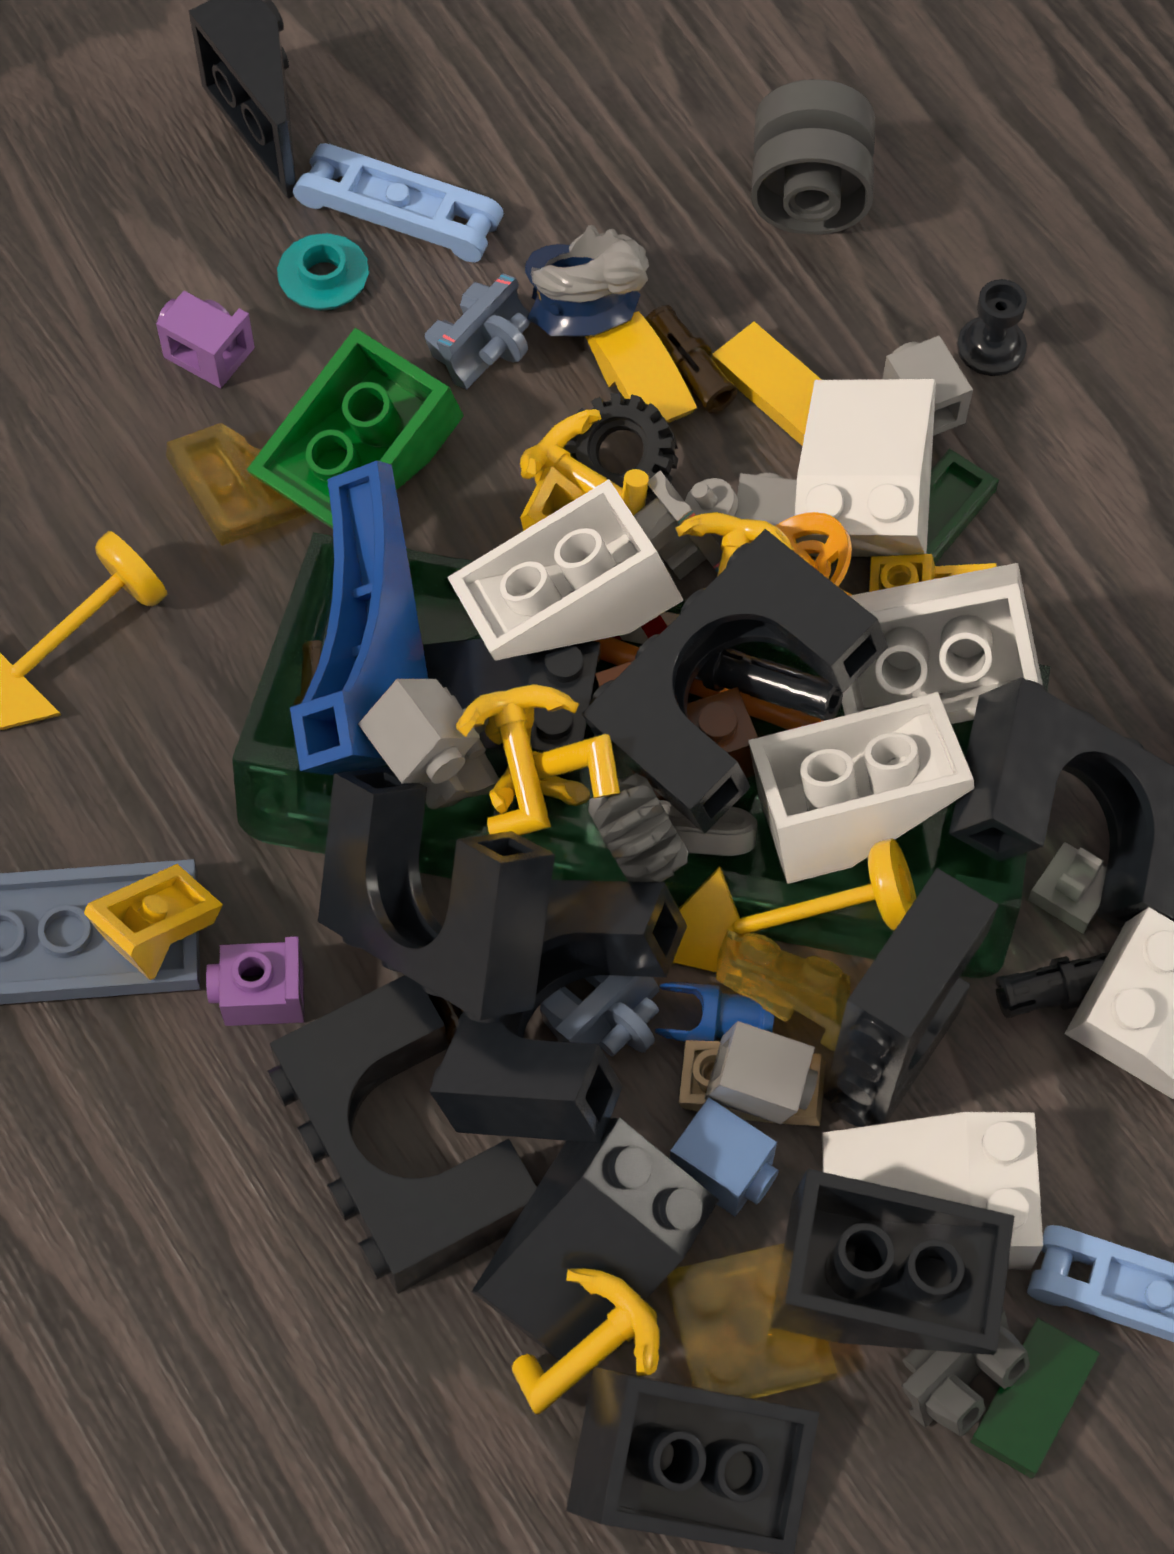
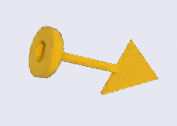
[0,531,168,730]
[673,838,917,983]

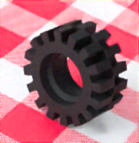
[564,393,678,501]

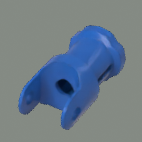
[655,982,776,1042]

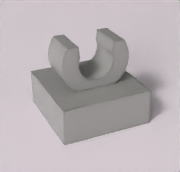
[1028,842,1107,934]

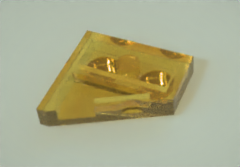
[166,423,308,546]
[715,930,850,1051]

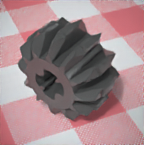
[588,773,688,882]

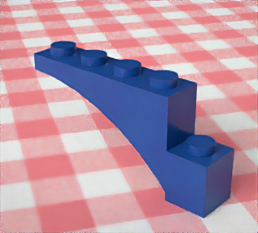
[290,460,428,775]

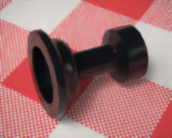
[957,279,1027,376]

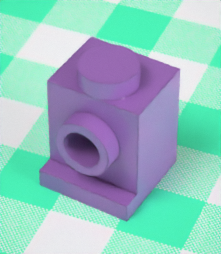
[156,291,255,389]
[206,936,304,1026]

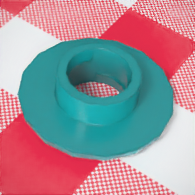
[277,233,369,311]

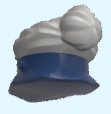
[525,225,649,337]

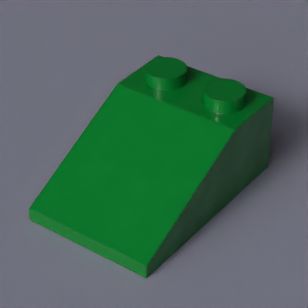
[246,328,464,529]

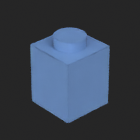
[669,1097,779,1217]

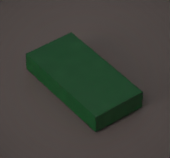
[926,449,999,564]
[970,1318,1100,1479]

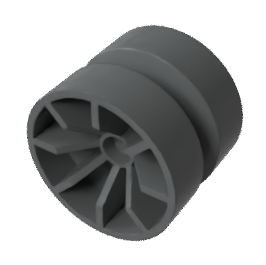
[751,79,875,235]

